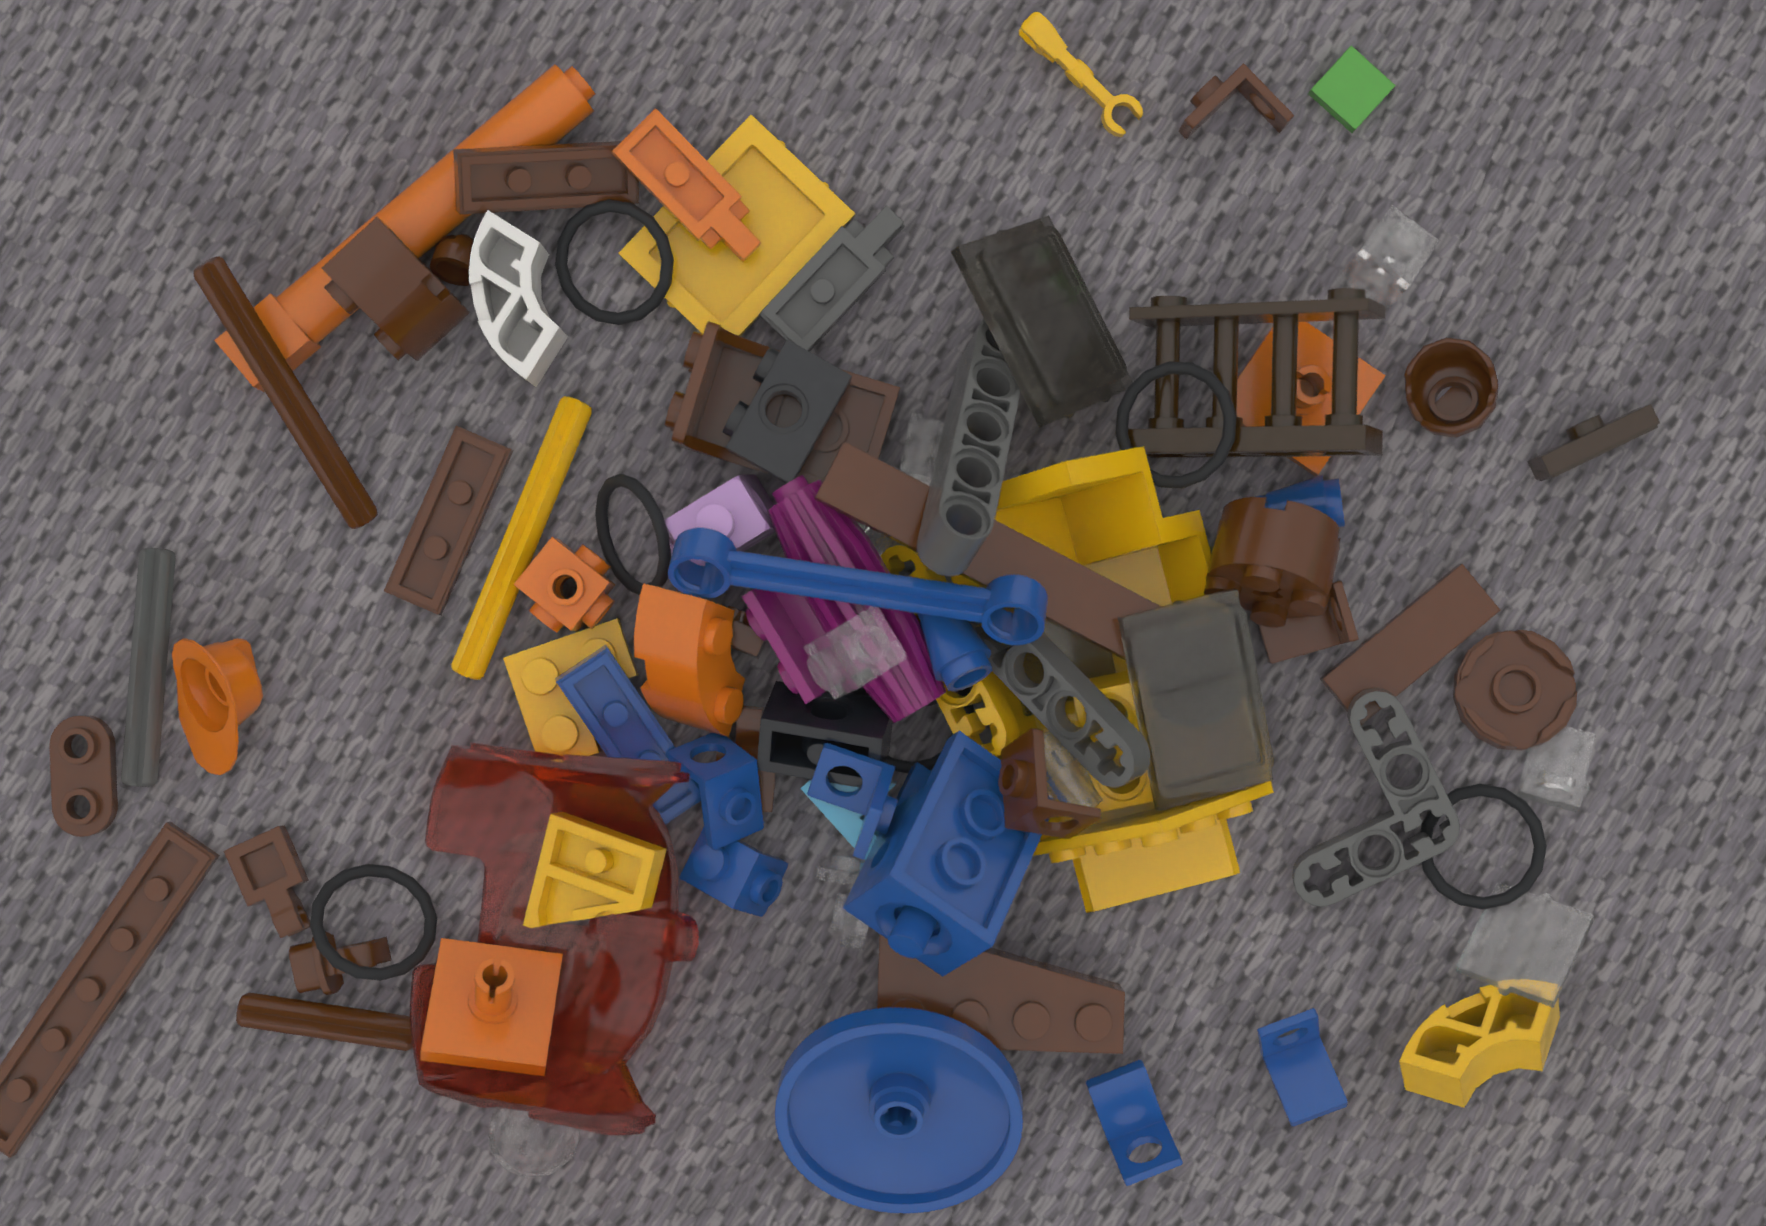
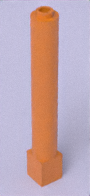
[214,64,595,392]

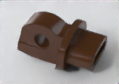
[289,931,392,995]

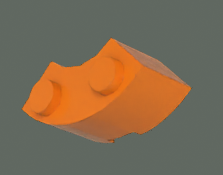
[634,583,745,737]

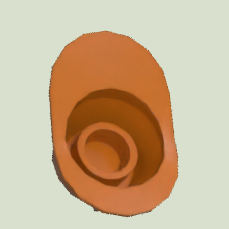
[172,638,263,775]

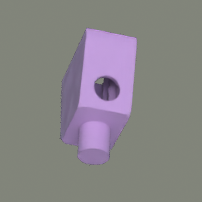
[664,474,775,566]

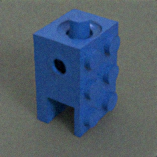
[842,731,1057,977]

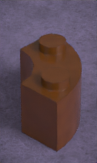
[322,217,470,361]

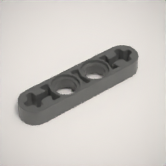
[968,607,1151,788]

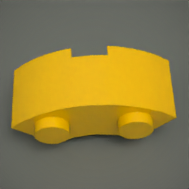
[1399,982,1560,1108]

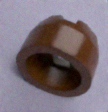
[430,234,474,286]

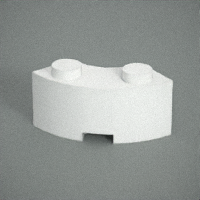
[469,210,568,387]

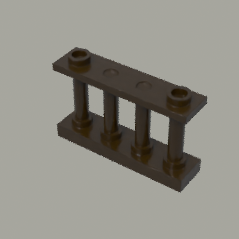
[1128,288,1386,459]

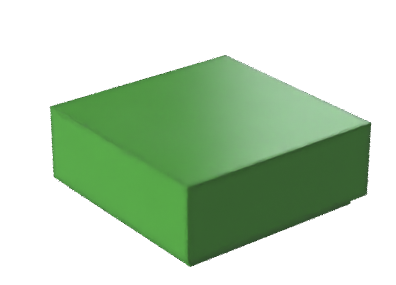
[1308,46,1396,133]

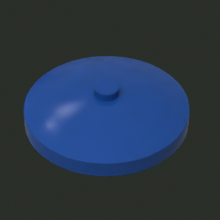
[775,1007,1023,1213]

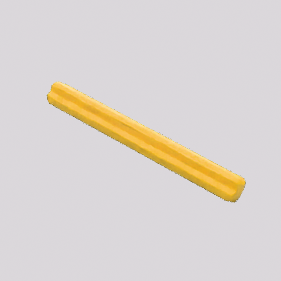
[451,396,592,680]

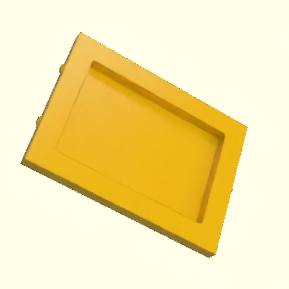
[618,115,856,336]

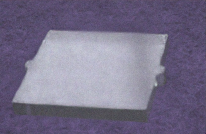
[1456,882,1594,1008]

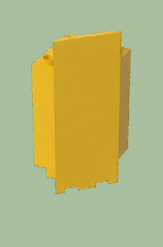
[951,446,1274,913]

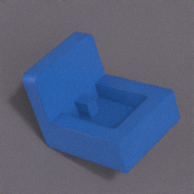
[679,827,788,917]

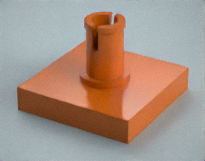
[1237,322,1386,476]
[420,938,563,1076]

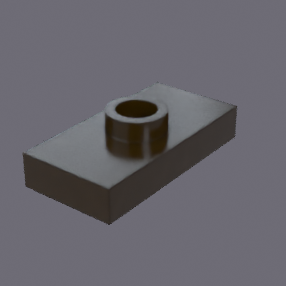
[1527,404,1660,481]

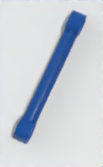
[668,528,1048,645]

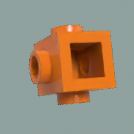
[513,537,616,633]

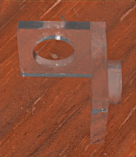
[1516,726,1596,813]

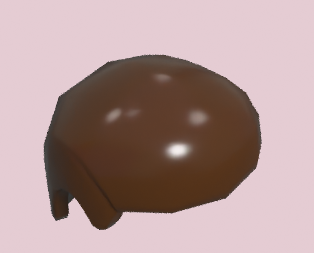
[1404,337,1498,438]

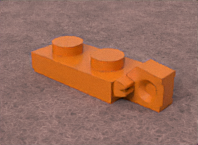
[612,108,761,262]

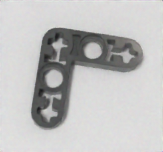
[1292,688,1460,907]

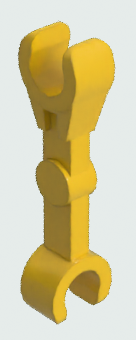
[1019,12,1143,137]

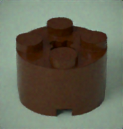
[1204,497,1341,627]

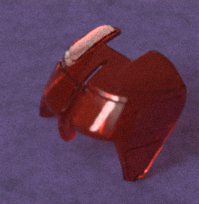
[410,742,699,1135]

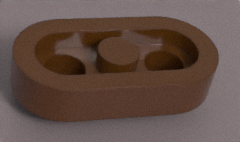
[49,715,118,837]

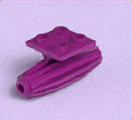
[742,475,946,723]

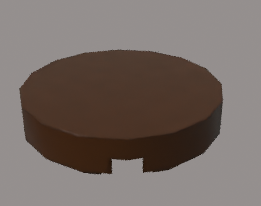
[1453,630,1577,751]

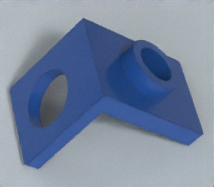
[667,733,764,850]
[807,743,898,860]
[1257,1008,1348,1126]
[1086,1060,1183,1186]

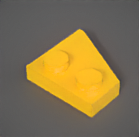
[523,812,667,928]

